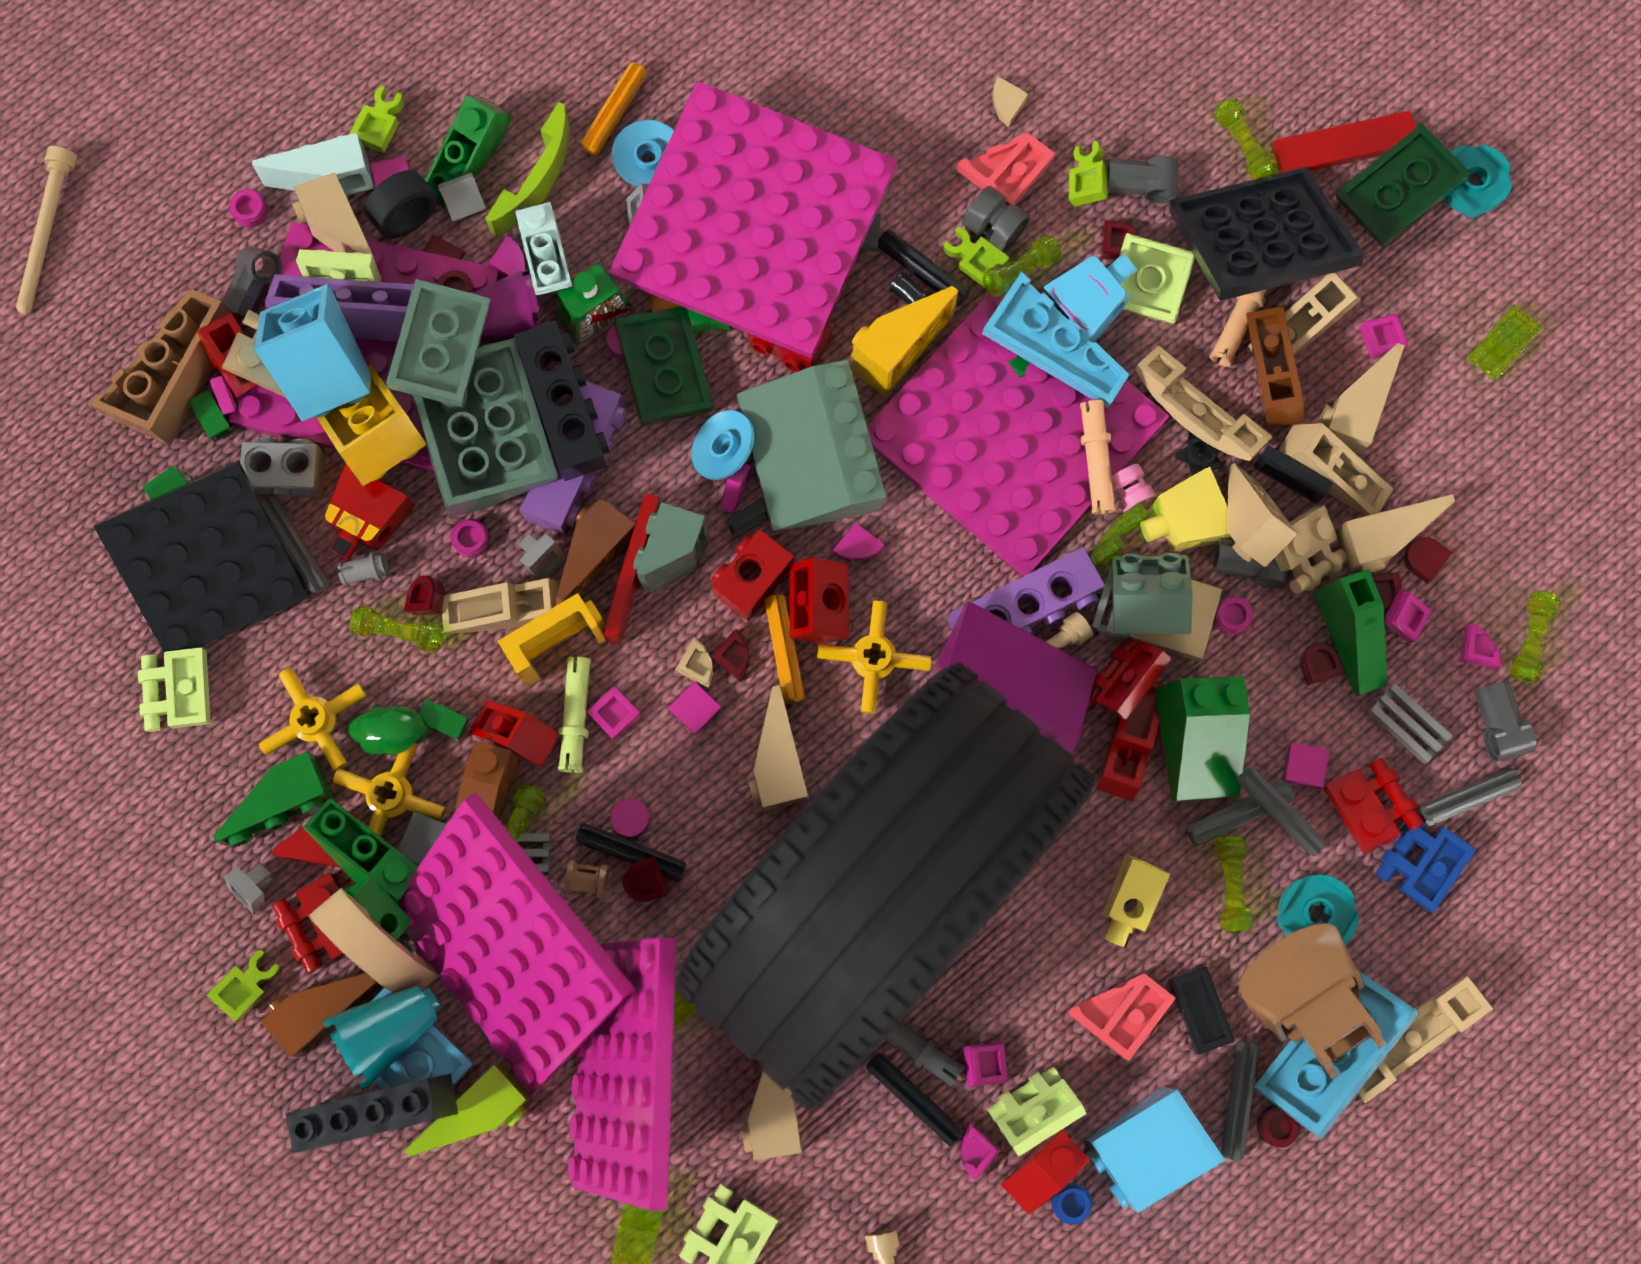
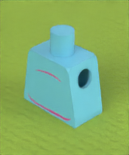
[1044,253,1137,343]

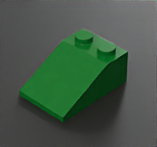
[1154,676,1250,802]

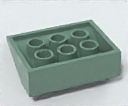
[411,338,558,518]
[737,360,887,533]

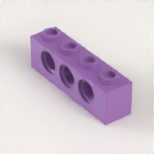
[947,547,1105,634]

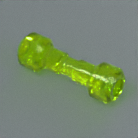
[1213,98,1278,180]
[983,235,1061,297]
[1509,591,1561,683]
[349,605,444,653]
[506,784,547,843]
[1215,837,1252,932]

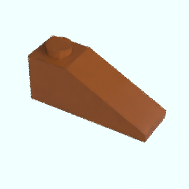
[1246,306,1304,429]
[556,497,635,606]
[454,740,520,821]
[261,973,382,1057]

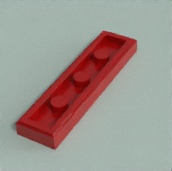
[1271,111,1416,173]
[602,493,661,646]

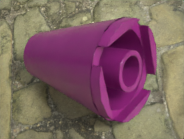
[471,270,542,343]

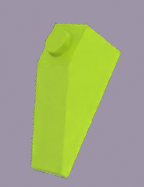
[404,1064,532,1157]

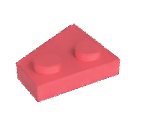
[956,133,1056,206]
[1066,973,1176,1061]

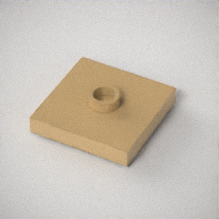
[1129,580,1223,661]

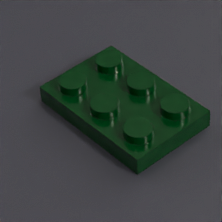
[1336,123,1471,248]
[614,307,713,426]

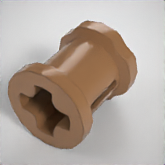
[564,859,609,899]

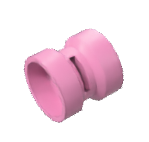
[1112,464,1157,514]

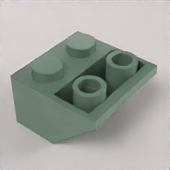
[633,502,709,593]
[1112,553,1193,634]

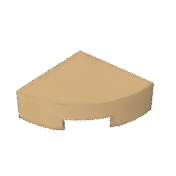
[992,77,1028,127]
[675,638,714,689]

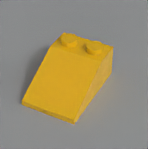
[851,286,958,398]
[317,365,427,486]

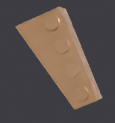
[89,289,240,446]

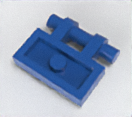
[1375,812,1476,913]

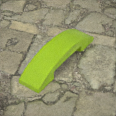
[485,101,570,237]

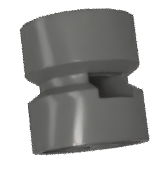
[962,186,1031,253]

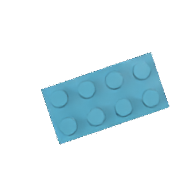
[1254,971,1418,1139]

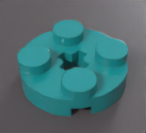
[1444,144,1512,218]
[1276,875,1359,944]

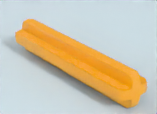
[581,62,647,156]
[764,594,805,704]

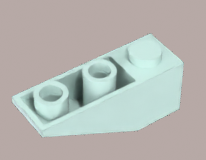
[252,133,375,196]
[515,202,572,296]

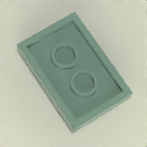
[386,279,491,407]

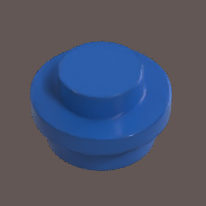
[1051,1183,1092,1225]

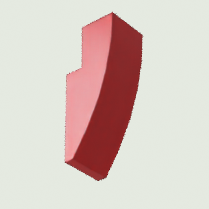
[1096,681,1165,801]

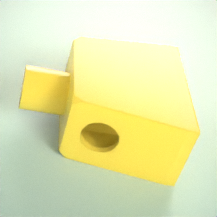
[1140,467,1232,552]
[1104,854,1170,948]

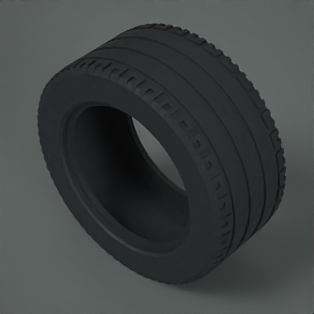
[674,662,1095,1110]

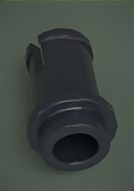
[889,272,933,305]

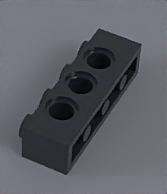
[514,321,610,481]
[286,1074,458,1154]

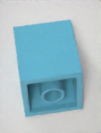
[254,284,371,421]
[1085,1087,1225,1213]

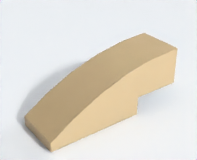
[441,578,560,634]

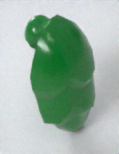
[347,704,429,755]

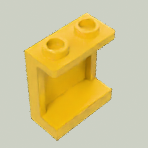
[498,593,606,687]

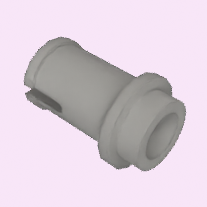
[337,551,389,586]

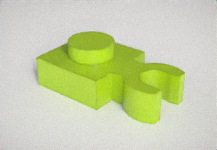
[349,86,404,154]
[1069,141,1108,207]
[943,227,1010,289]
[206,950,281,1023]

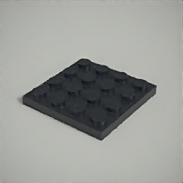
[1169,167,1364,301]
[93,460,309,652]

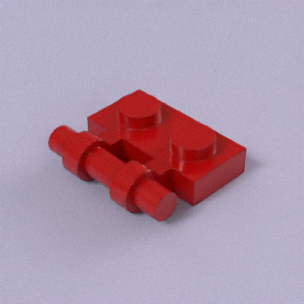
[1089,637,1171,720]
[1324,758,1424,854]
[272,873,345,974]

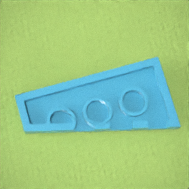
[982,271,1130,409]

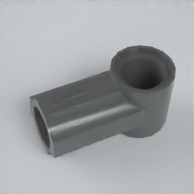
[1108,156,1178,203]
[222,246,282,318]
[1213,538,1289,588]
[1474,681,1537,762]

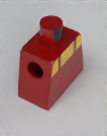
[324,464,415,560]

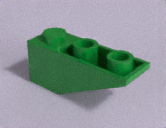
[425,94,513,208]
[1313,569,1388,696]
[213,751,334,848]
[303,798,418,904]

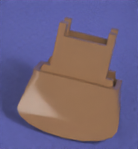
[1239,923,1386,1080]

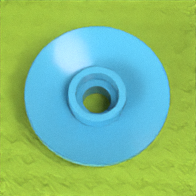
[612,120,674,187]
[691,410,754,480]

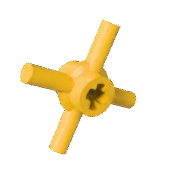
[817,601,931,714]
[259,668,367,772]
[333,743,446,837]

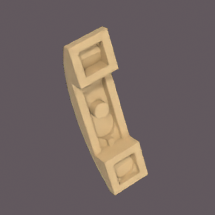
[1135,345,1273,461]
[310,888,440,993]
[1357,976,1493,1103]

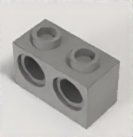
[240,438,326,497]

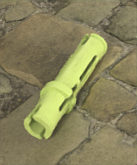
[558,657,591,773]

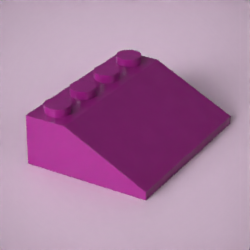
[928,601,1097,755]

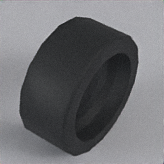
[364,170,437,239]

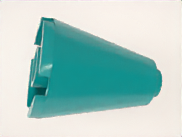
[322,985,441,1090]

